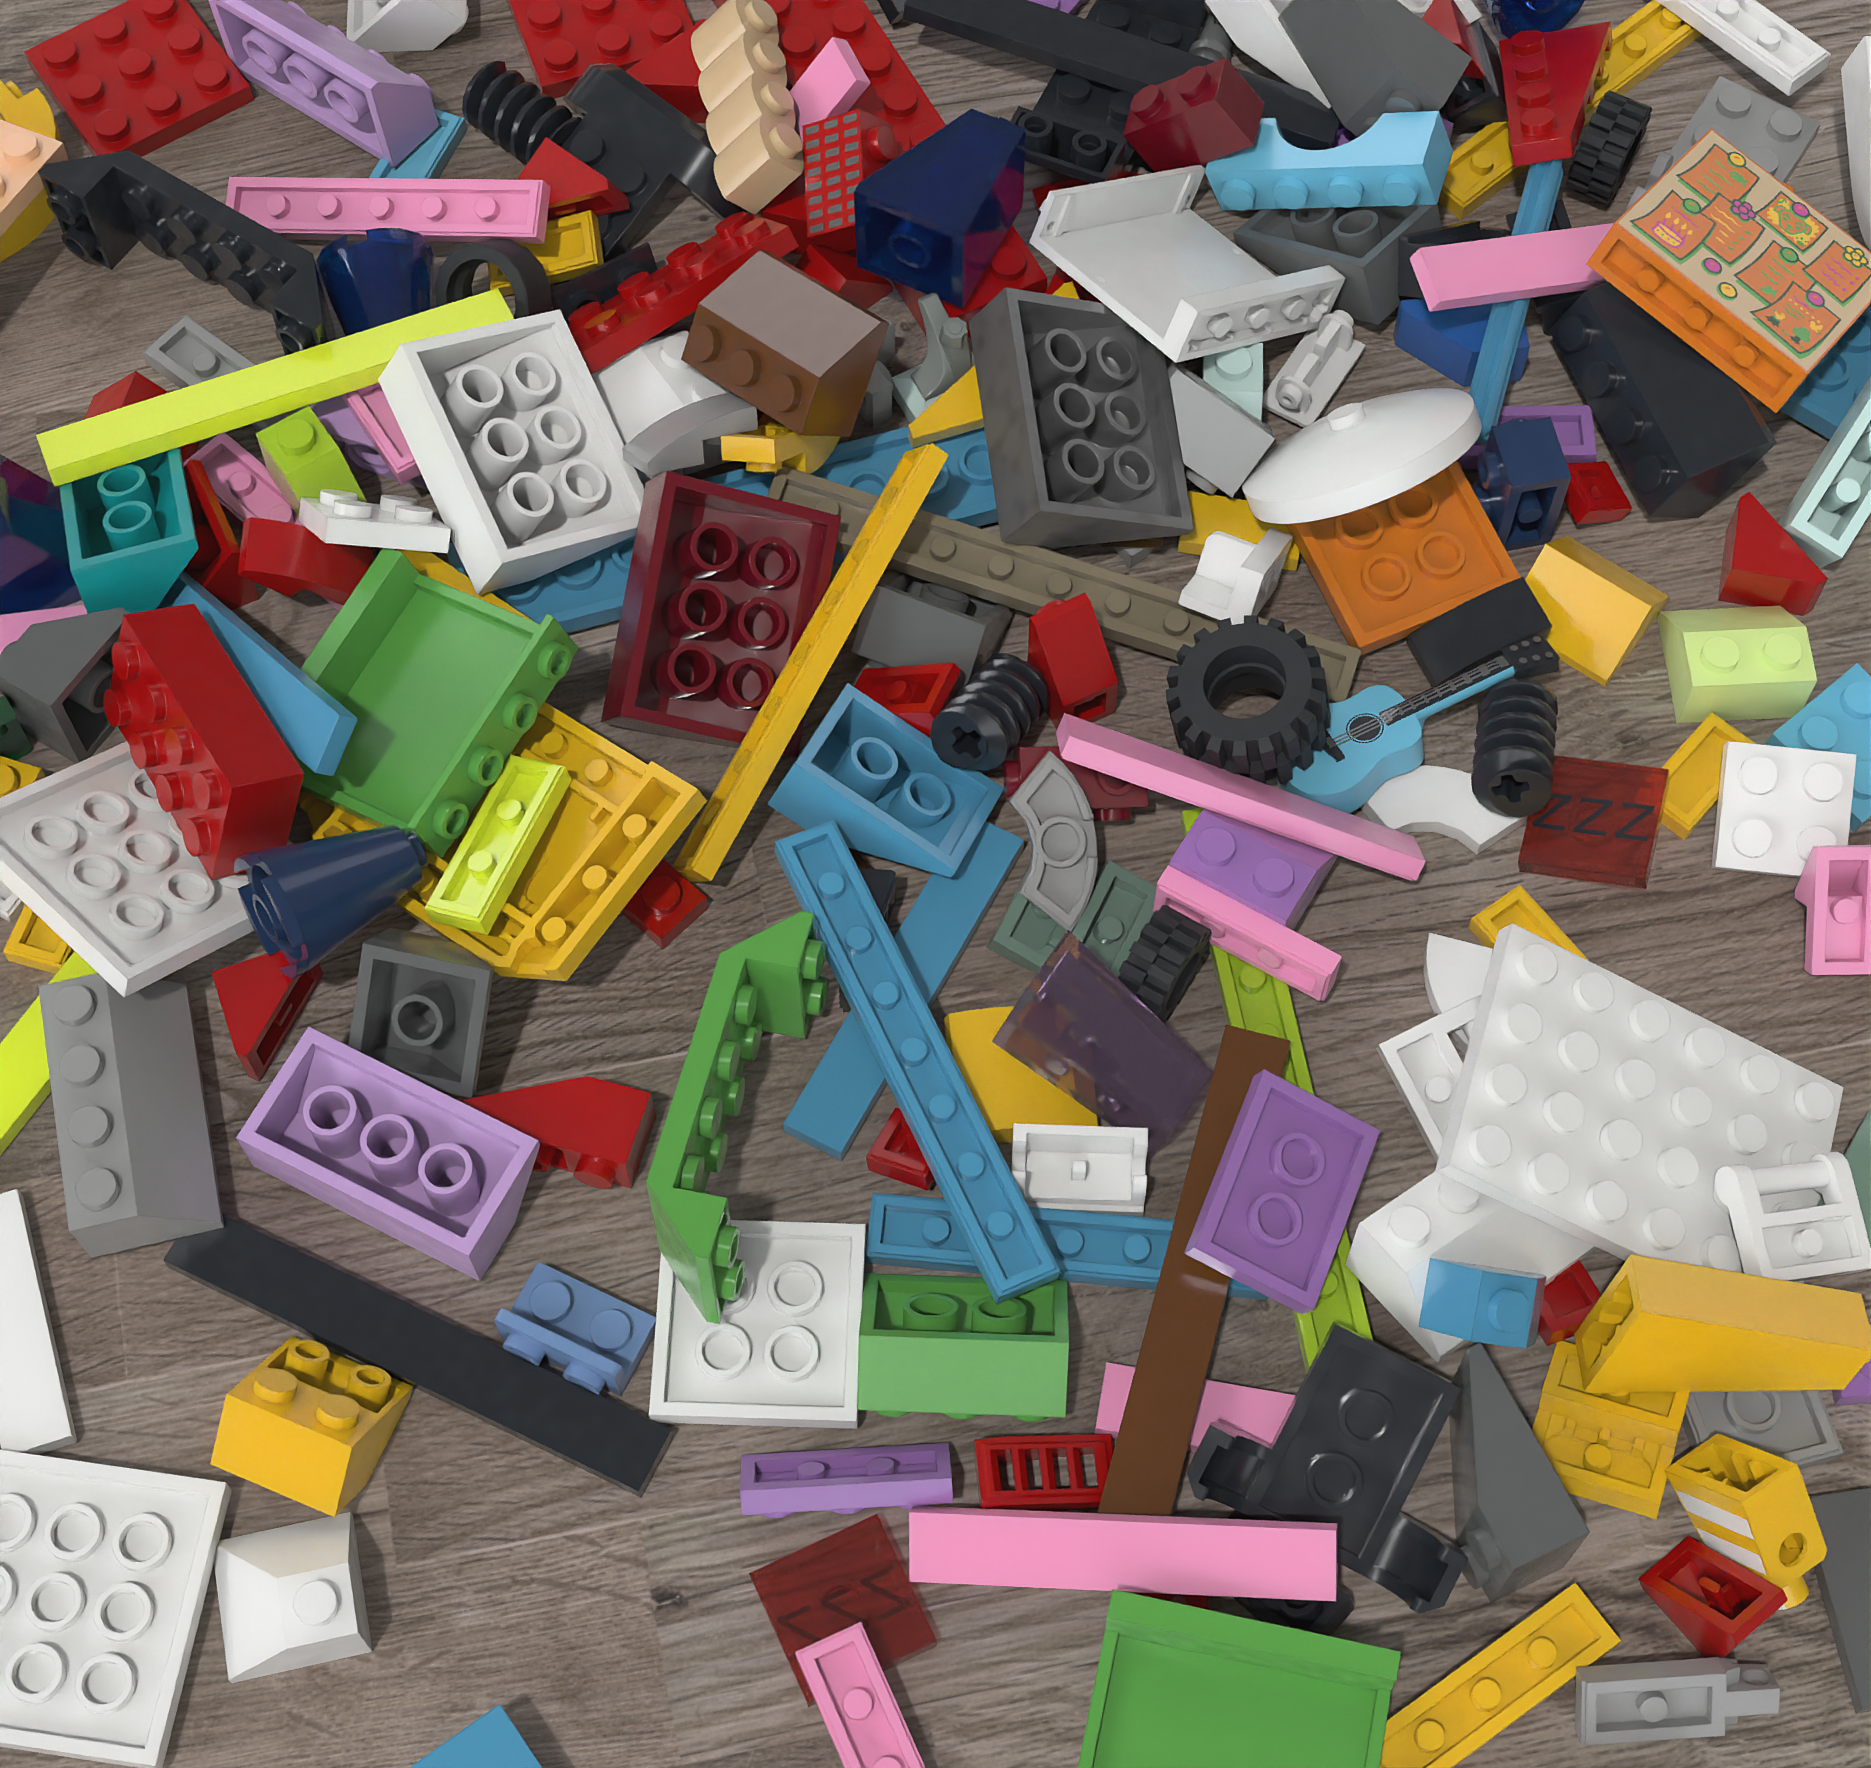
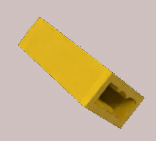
[1574,1254,1871,1393]

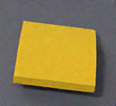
[944,1005,1098,1143]
[1532,1341,1690,1520]

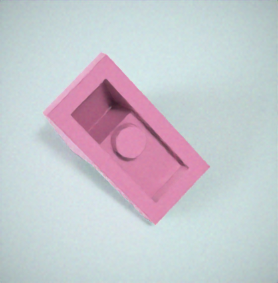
[1794,845,1871,975]

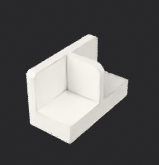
[1178,527,1293,625]

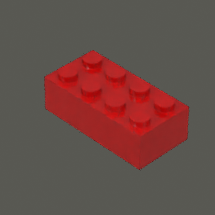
[103,603,304,880]

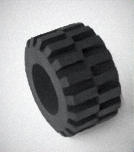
[1166,615,1331,785]

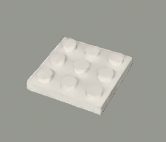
[649,1220,866,1429]

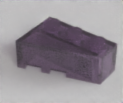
[991,930,1213,1155]

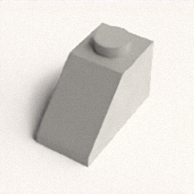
[1167,361,1275,497]

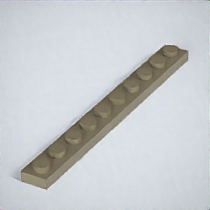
[767,466,1362,703]

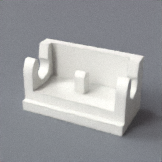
[1011,1123,1148,1217]

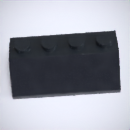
[1549,281,1777,518]

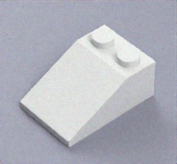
[591,330,736,488]

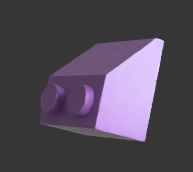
[1170,808,1339,930]

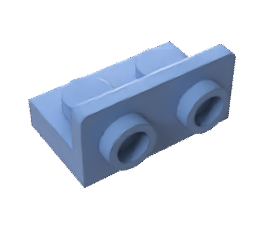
[494,1262,656,1397]

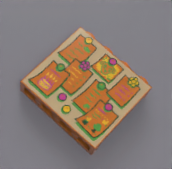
[1586,128,1871,413]

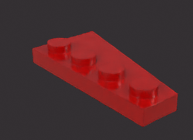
[1499,21,1613,167]

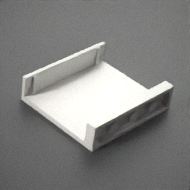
[1029,165,1346,363]

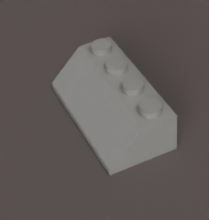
[38,973,224,1258]

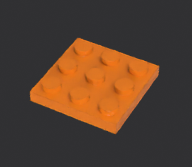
[1286,460,1521,656]

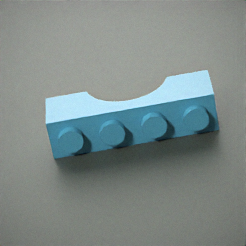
[1205,111,1453,211]

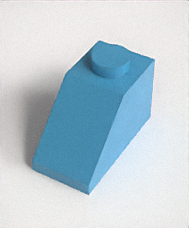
[1418,1258,1547,1349]

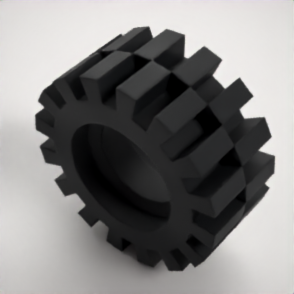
[1566,90,1652,205]
[1108,905,1212,1033]

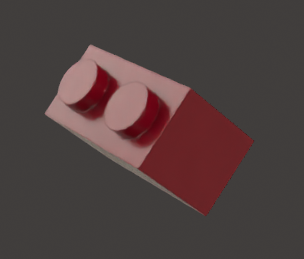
[1123,57,1265,172]

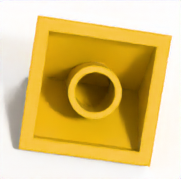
[1525,535,1670,687]

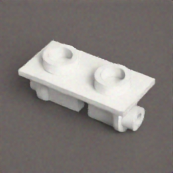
[1262,310,1366,428]

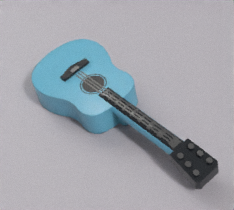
[1275,635,1561,813]

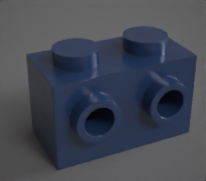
[1472,417,1571,551]

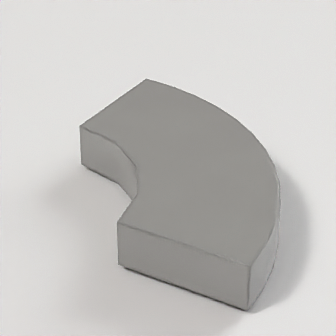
[1008,751,1098,932]

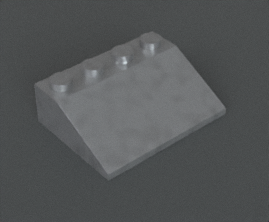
[969,287,1194,548]

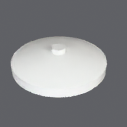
[1242,388,1482,524]

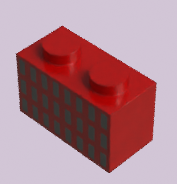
[802,108,900,253]

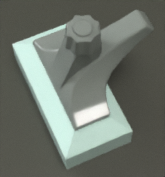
[892,293,975,423]

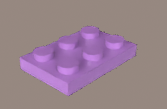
[1184,1069,1380,1315]

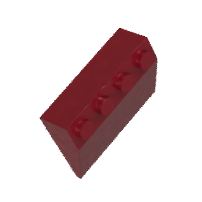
[601,471,841,757]

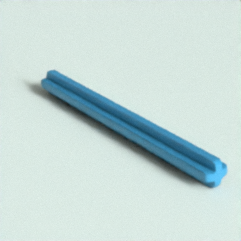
[1469,159,1563,444]

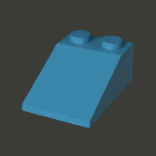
[767,683,1004,878]

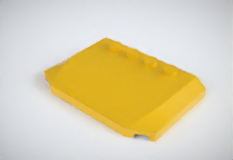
[298,702,707,981]

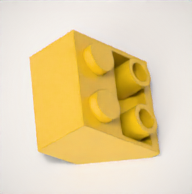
[210,1336,413,1517]

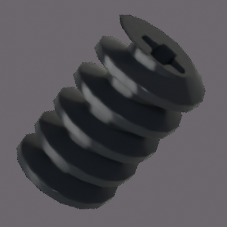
[462,61,582,164]
[930,653,1050,771]
[1471,678,1558,818]

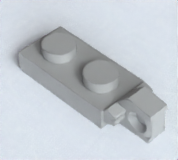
[143,315,286,431]
[1575,1657,1780,1745]

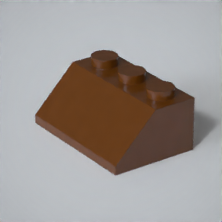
[681,250,889,437]

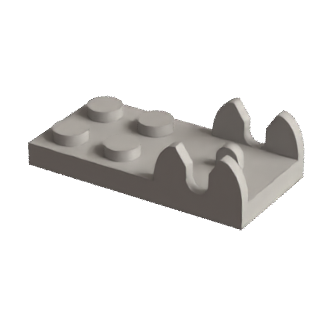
[1625,76,1821,212]

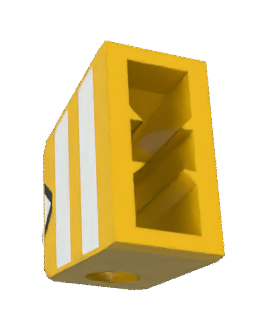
[1664,1433,1827,1610]

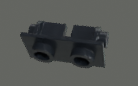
[550,242,658,325]

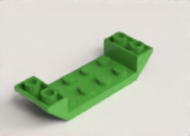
[646,911,829,1324]

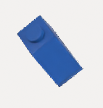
[1393,298,1530,387]

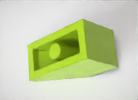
[256,406,368,517]

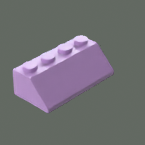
[208,0,439,168]
[236,1026,540,1281]

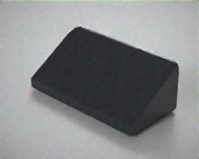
[1444,22,1508,128]

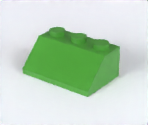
[857,1273,1069,1422]

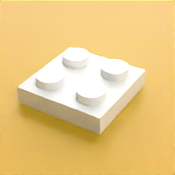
[299,489,451,553]
[1711,741,1857,878]

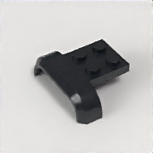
[561,63,747,263]
[1186,1321,1468,1614]

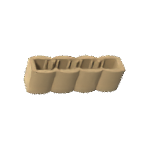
[691,0,804,214]

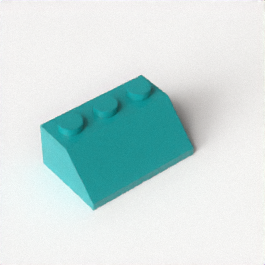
[59,447,198,613]

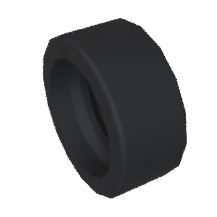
[435,239,552,319]

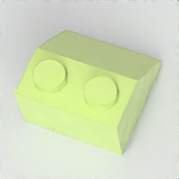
[1657,606,1817,723]

